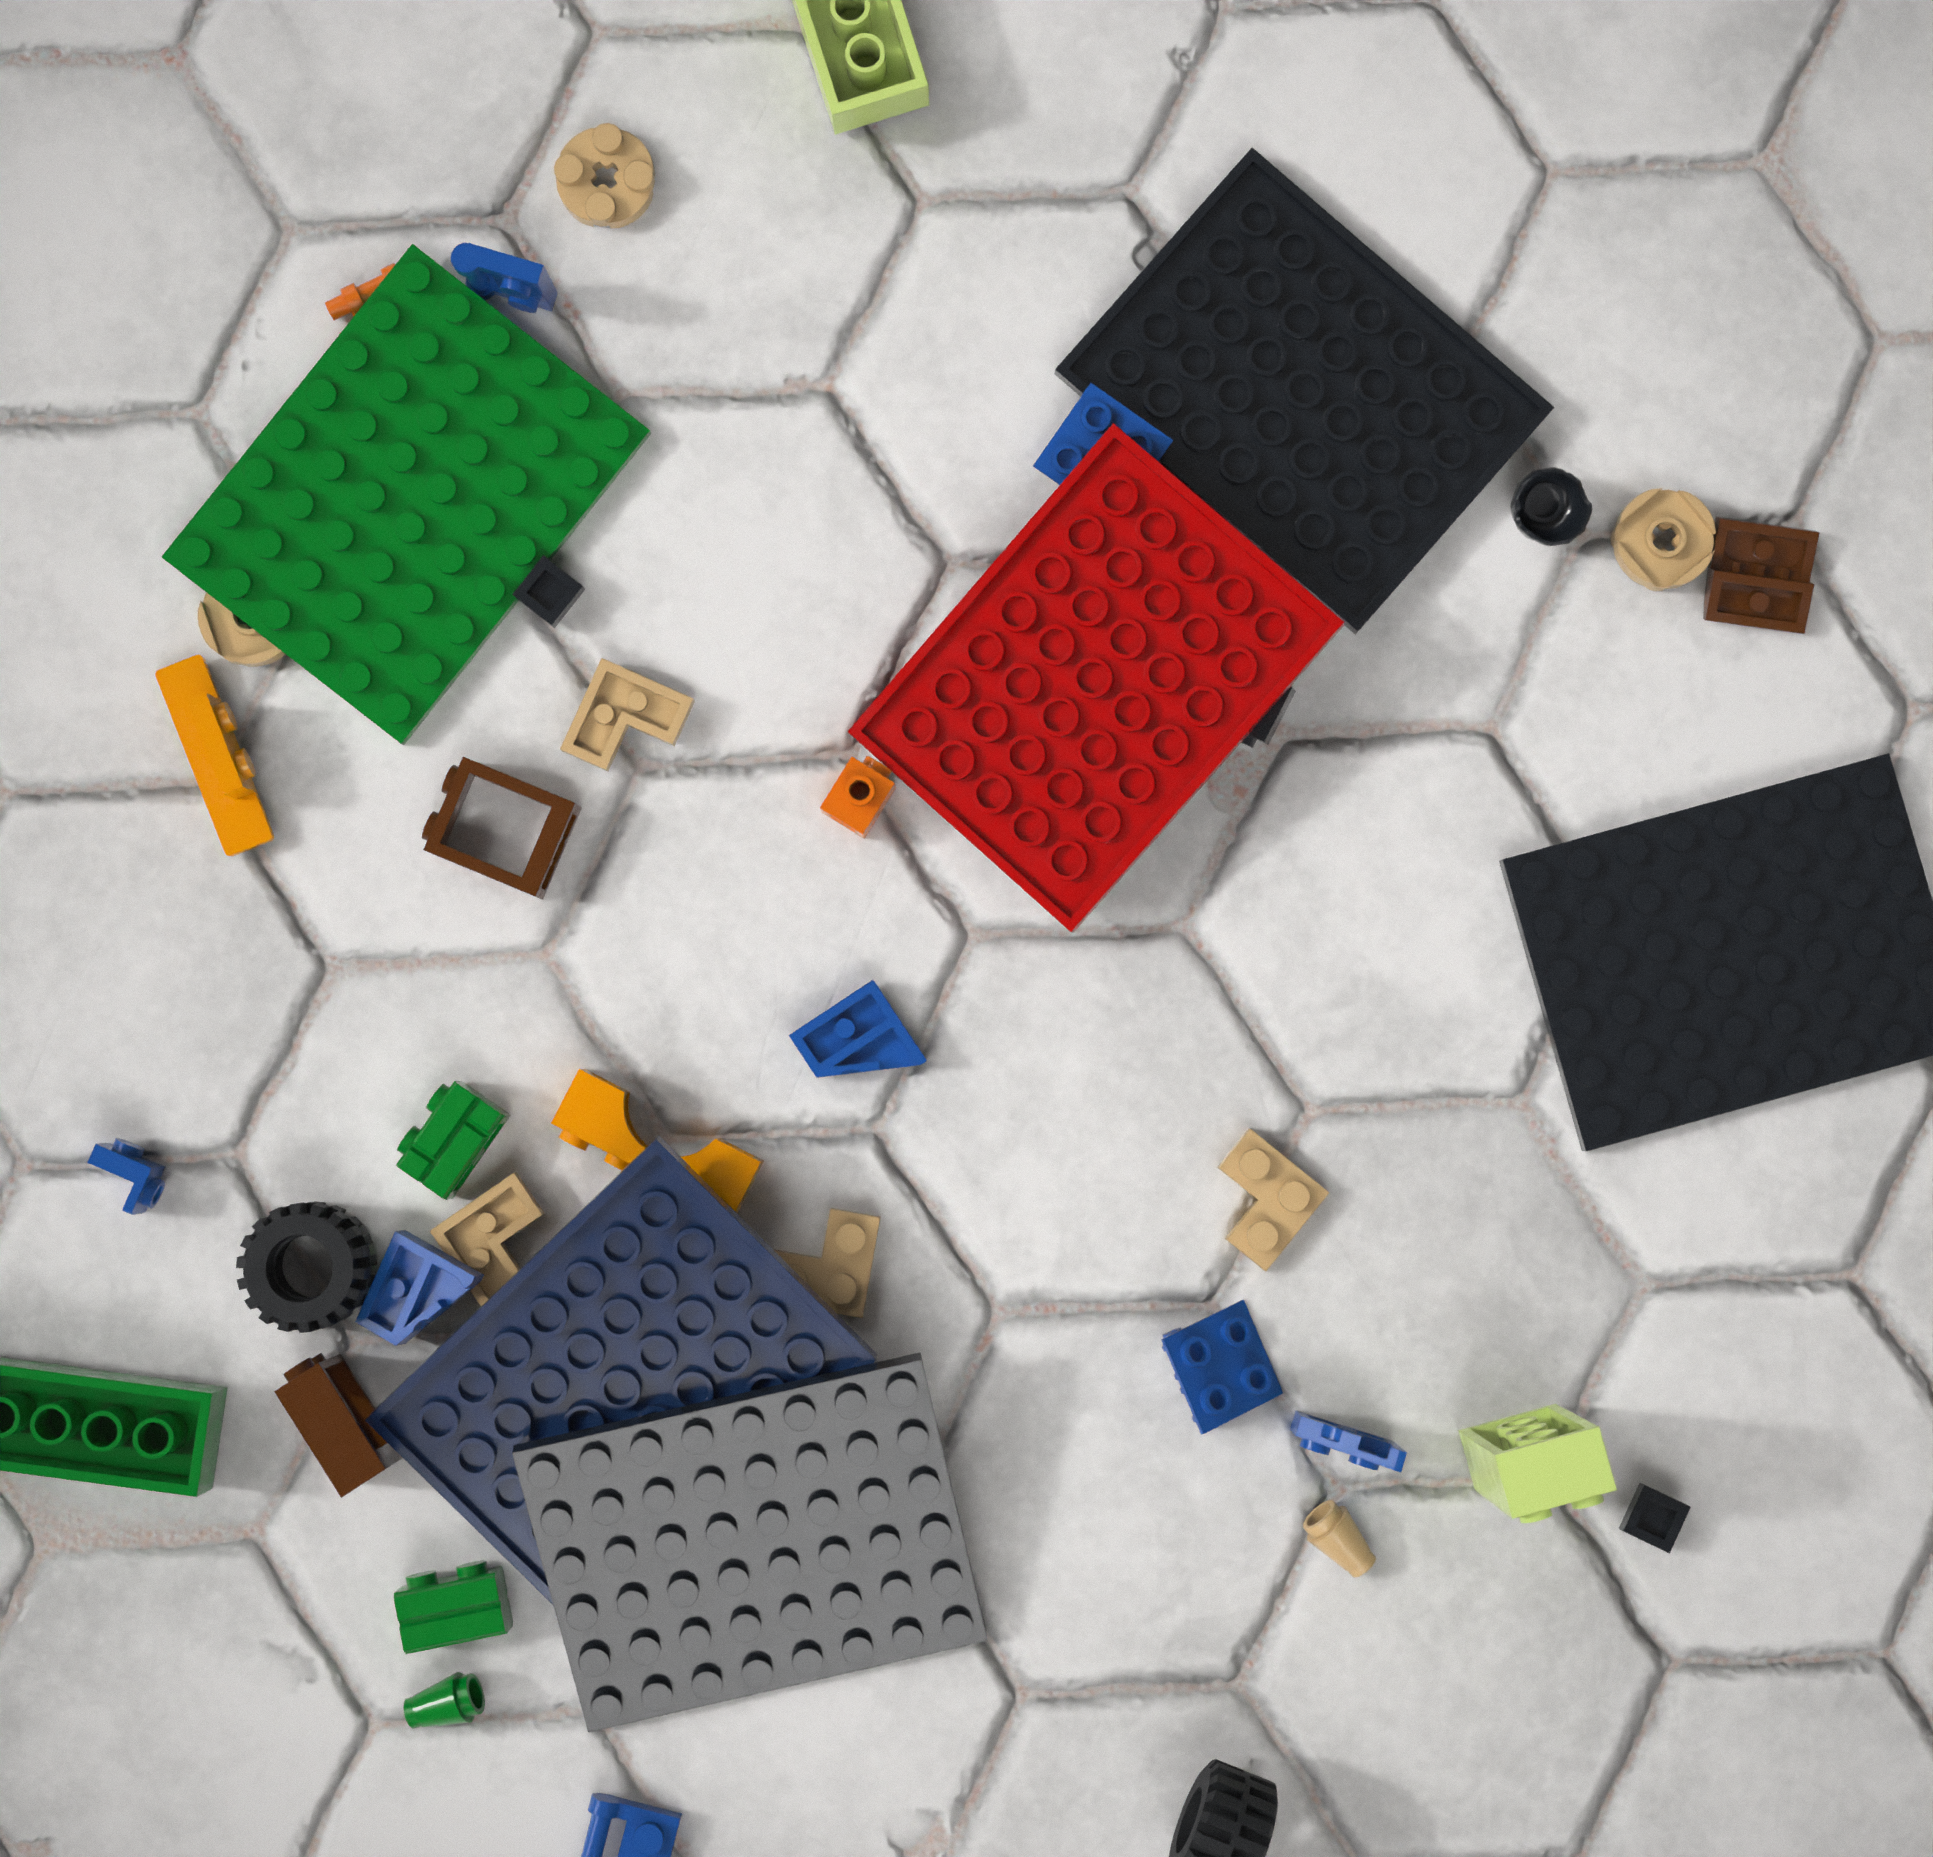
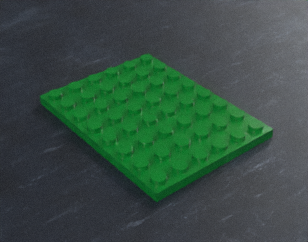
[161,244,651,745]

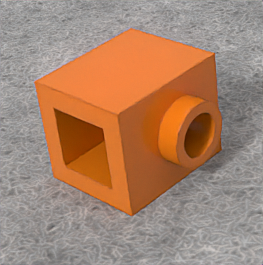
[820,756,896,839]

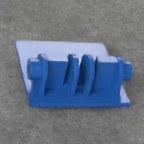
[1033,383,1173,485]
[1161,1300,1283,1435]

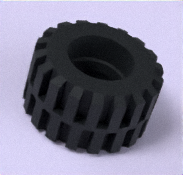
[236,1201,377,1333]
[1169,1759,1278,1857]

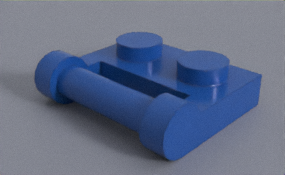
[451,243,558,313]
[581,1793,682,1857]

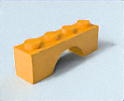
[551,1069,764,1213]

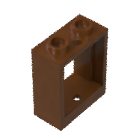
[422,757,582,900]
[274,1353,402,1498]

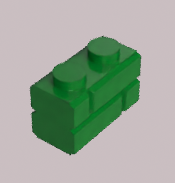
[396,1081,511,1200]
[393,1560,513,1654]

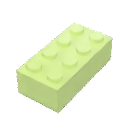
[792,0,929,135]
[1458,1404,1617,1523]

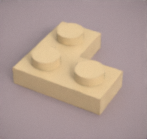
[560,658,695,772]
[1217,1128,1329,1271]
[430,1172,545,1306]
[773,1208,881,1318]

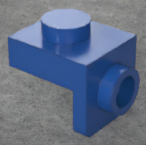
[87,1138,165,1215]

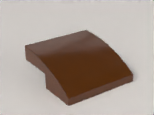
[1703,517,1820,634]

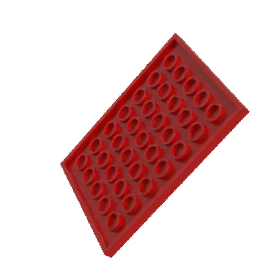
[847,423,1345,933]

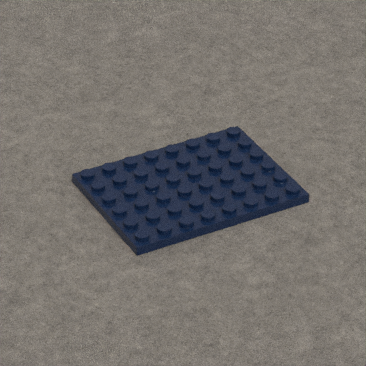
[365,1135,878,1606]

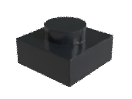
[512,555,585,628]
[1619,1482,1691,1554]

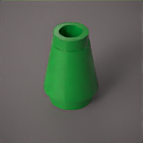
[403,1672,485,1729]

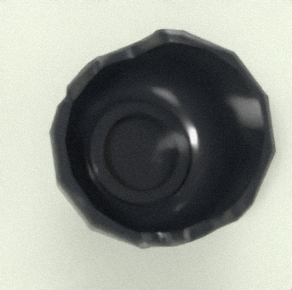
[1510,467,1592,546]

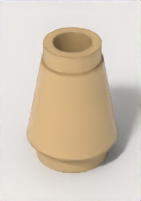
[1303,1500,1376,1577]

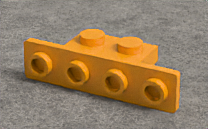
[155,655,274,857]

